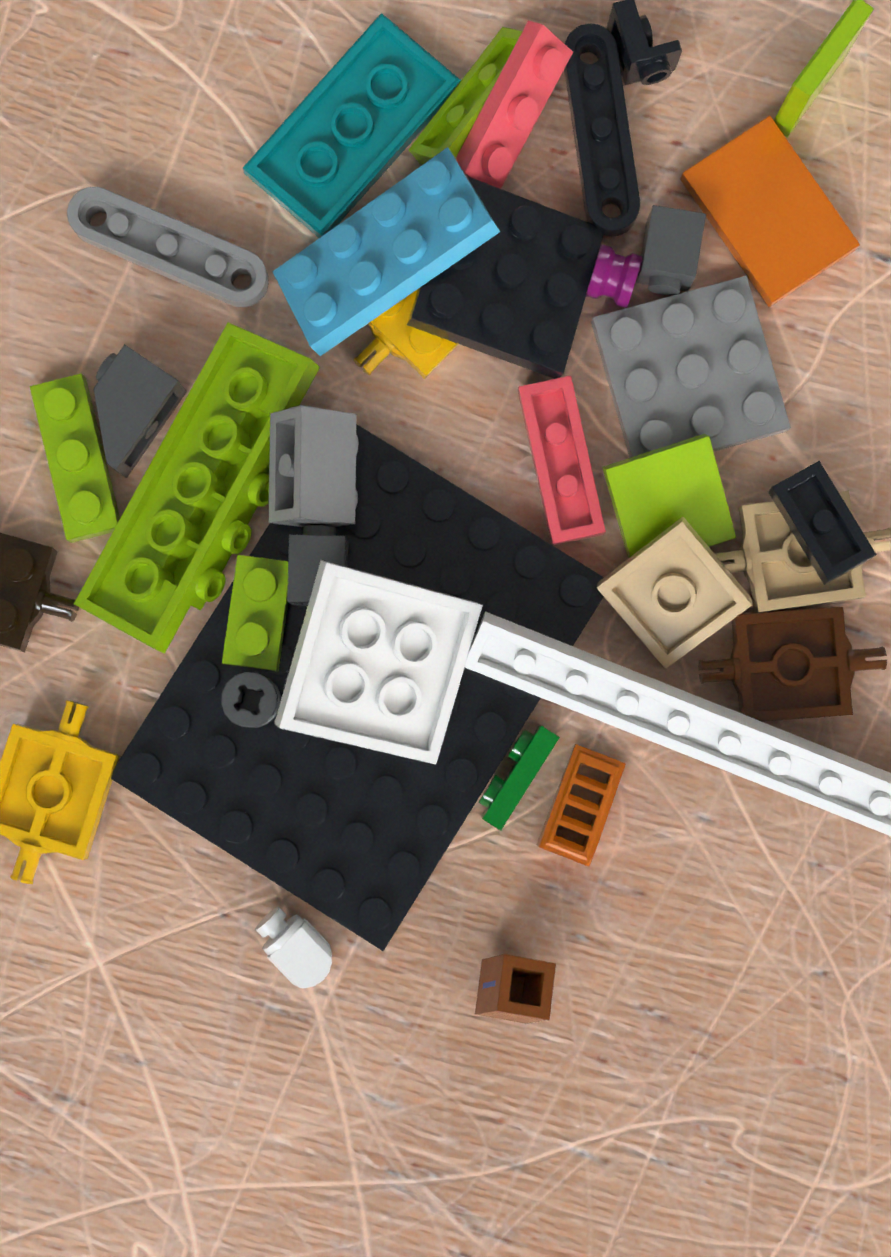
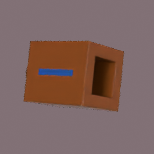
[475,954,556,1024]

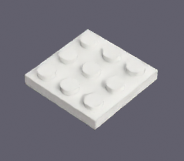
[275,560,483,764]

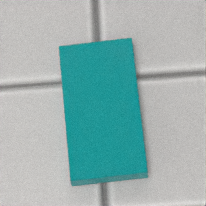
[243,13,461,238]

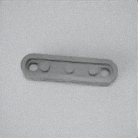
[67,187,269,307]

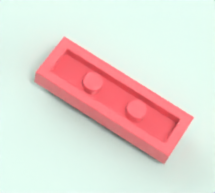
[456,20,573,189]
[518,375,606,545]

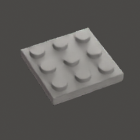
[591,276,791,458]

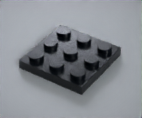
[407,176,604,379]

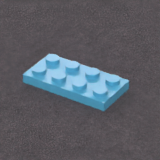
[272,147,500,356]

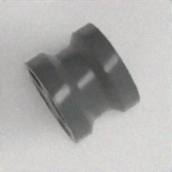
[221,672,281,728]

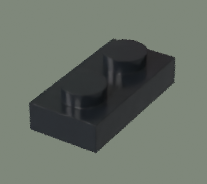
[768,461,877,585]

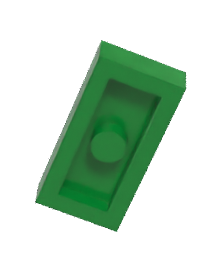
[478,725,560,831]

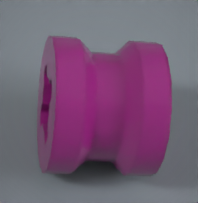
[586,244,643,308]

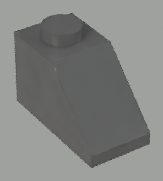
[94,344,187,478]

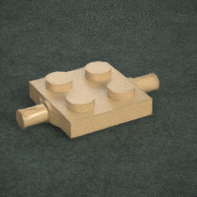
[715,490,891,613]

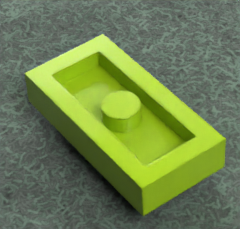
[222,555,288,671]

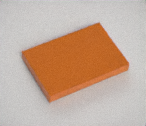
[680,115,860,307]

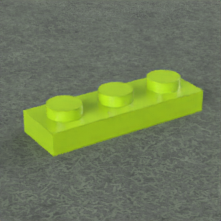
[408,27,522,165]
[30,373,120,543]

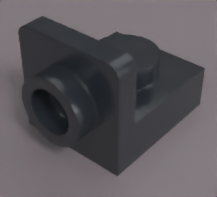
[607,0,682,85]

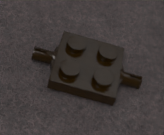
[0,533,79,653]

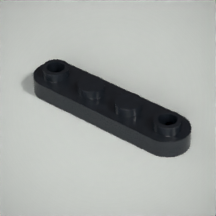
[564,24,640,237]

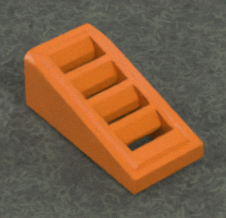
[537,744,626,867]

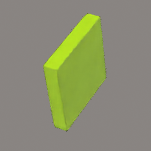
[774,0,874,138]
[602,433,736,558]

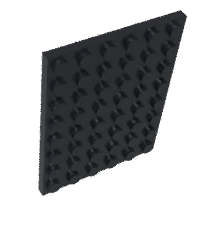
[111,424,604,951]

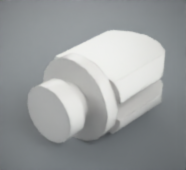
[255,907,332,989]

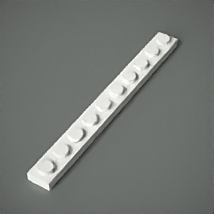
[465,612,891,836]

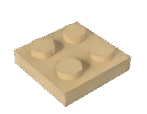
[597,517,752,669]

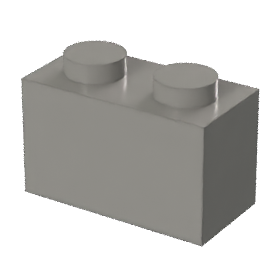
[268,405,359,527]

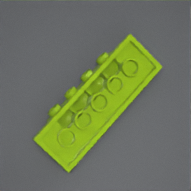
[74,322,320,654]

